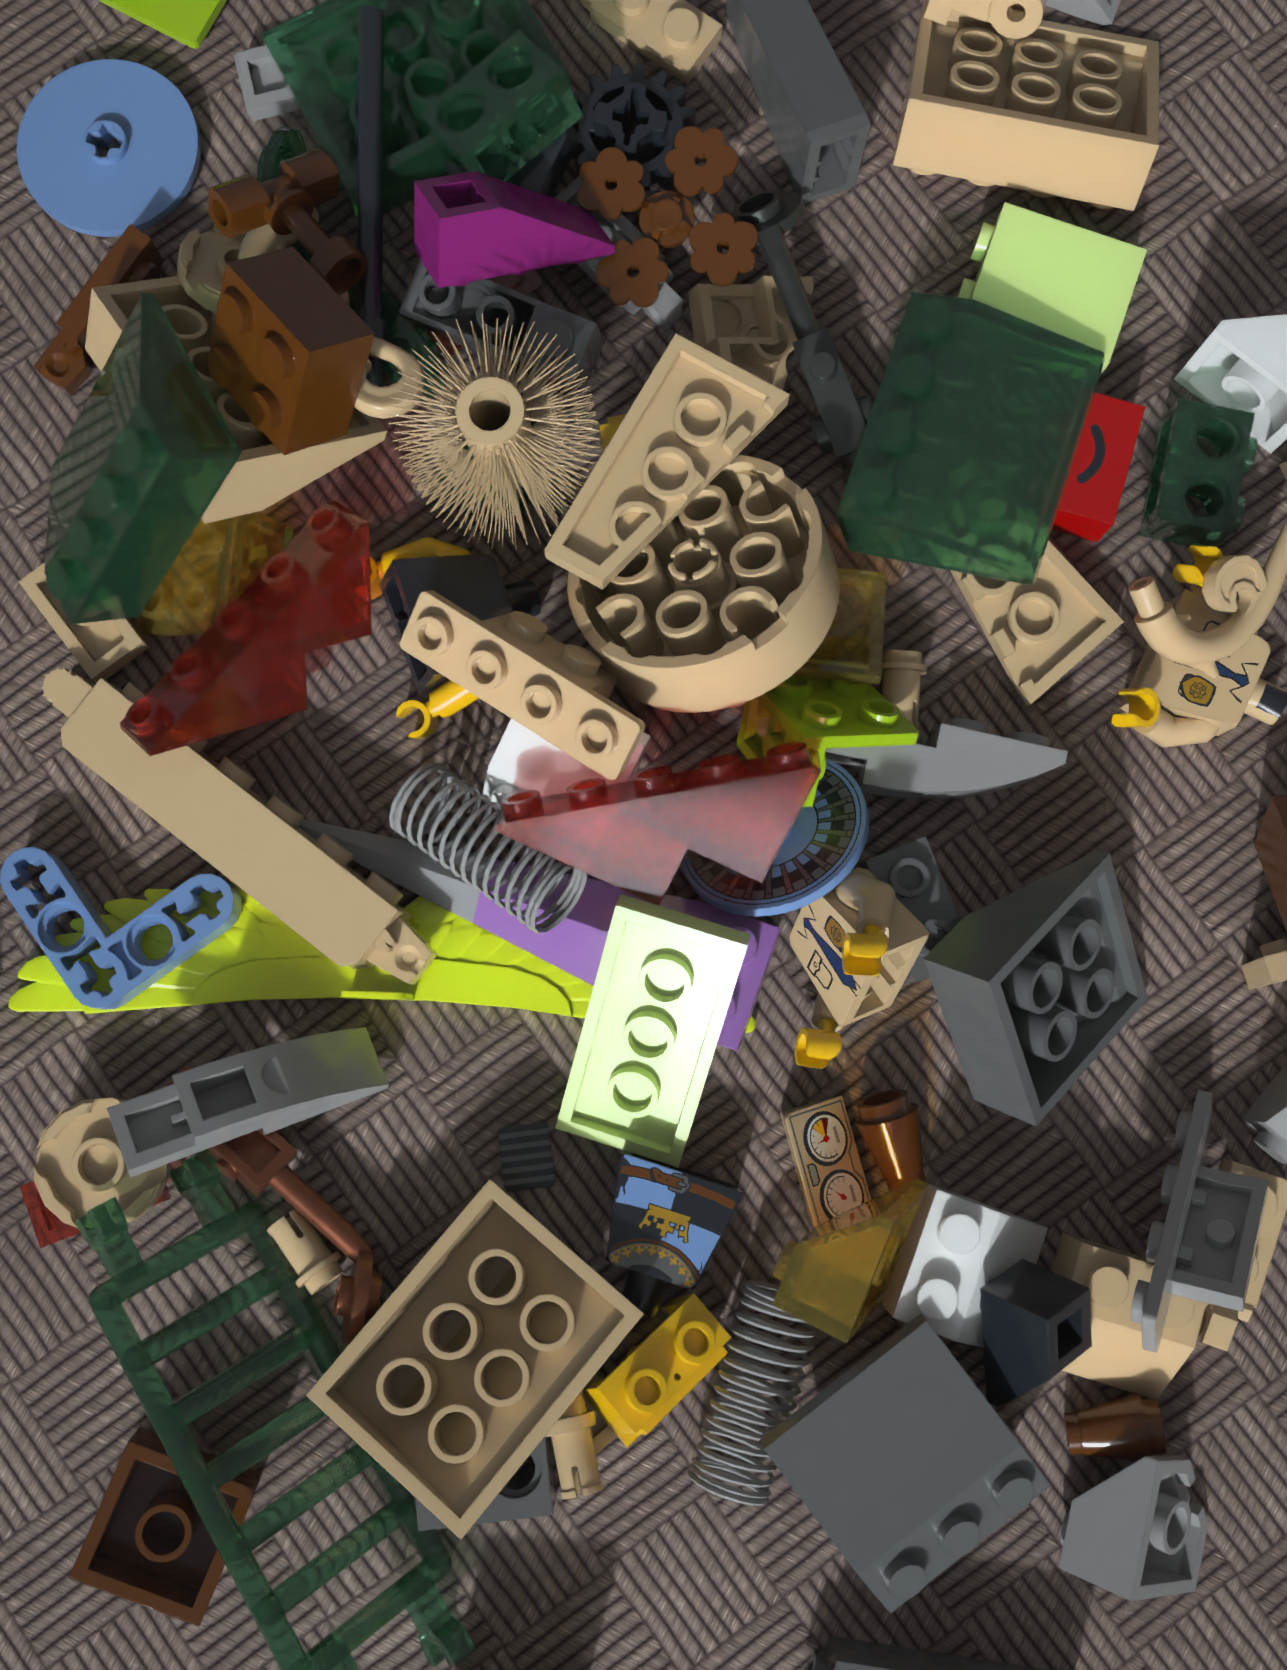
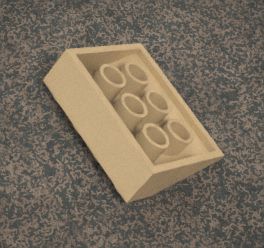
[893,0,1159,211]
[85,276,388,524]
[306,1179,644,1539]

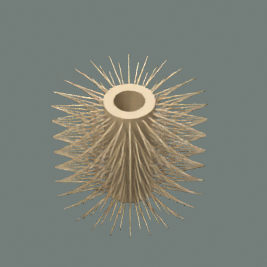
[388,313,603,551]

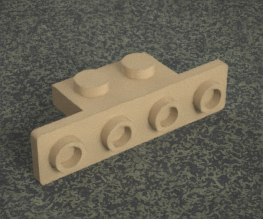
[400,590,645,781]

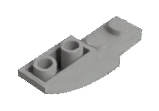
[825,718,1068,800]
[107,1027,389,1178]

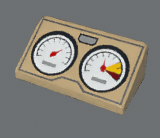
[780,1095,878,1243]

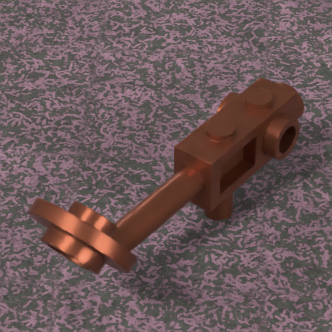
[165,1066,382,1345]

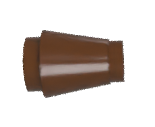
[855,1089,926,1192]
[1063,1393,1167,1461]

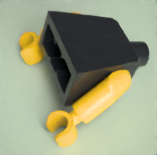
[347,537,541,739]

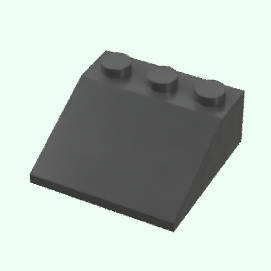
[923,850,1148,1126]
[759,1313,1051,1614]

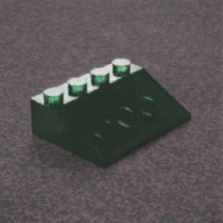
[261,0,573,219]
[836,292,1105,586]
[44,293,242,624]

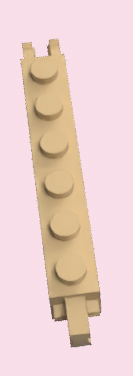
[40,667,437,985]

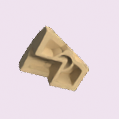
[688,276,814,390]

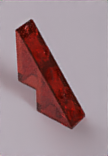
[120,500,372,756]
[494,742,821,906]

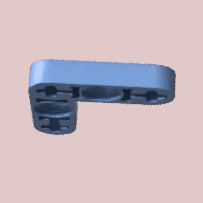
[0,847,242,1010]

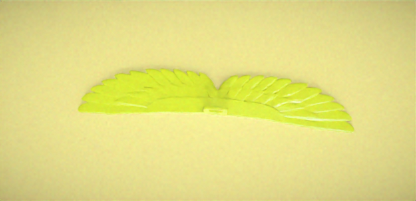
[8,880,756,1033]

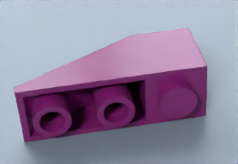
[414,171,615,288]

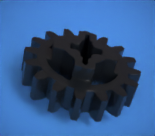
[565,63,696,201]

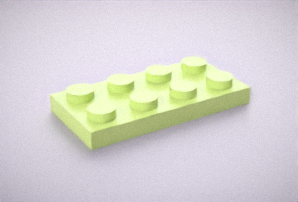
[555,894,751,1168]

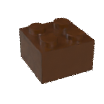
[206,247,375,455]
[69,1427,262,1627]

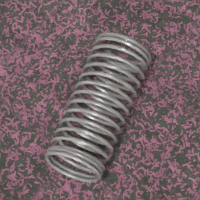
[389,762,587,934]
[687,1280,826,1506]

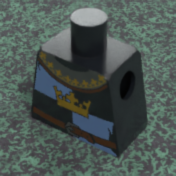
[606,1150,742,1316]

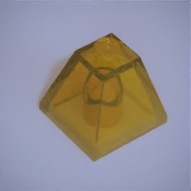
[772,1179,928,1343]

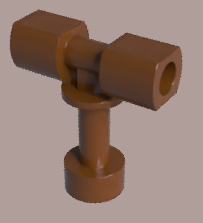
[208,148,367,295]

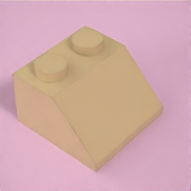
[1052,1232,1206,1399]

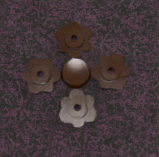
[576,126,758,307]

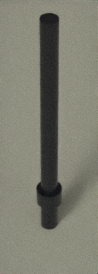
[357,6,389,387]

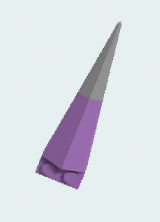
[298,819,781,1052]

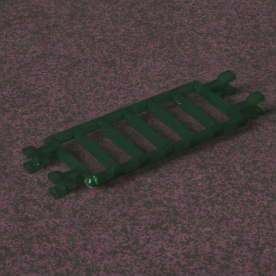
[75,1149,475,1670]

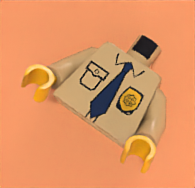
[1111,545,1287,747]
[789,867,930,1069]

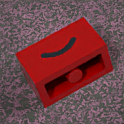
[1022,386,1146,542]

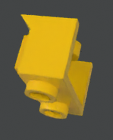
[583,1293,731,1448]

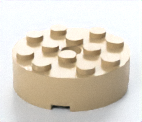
[567,455,840,713]

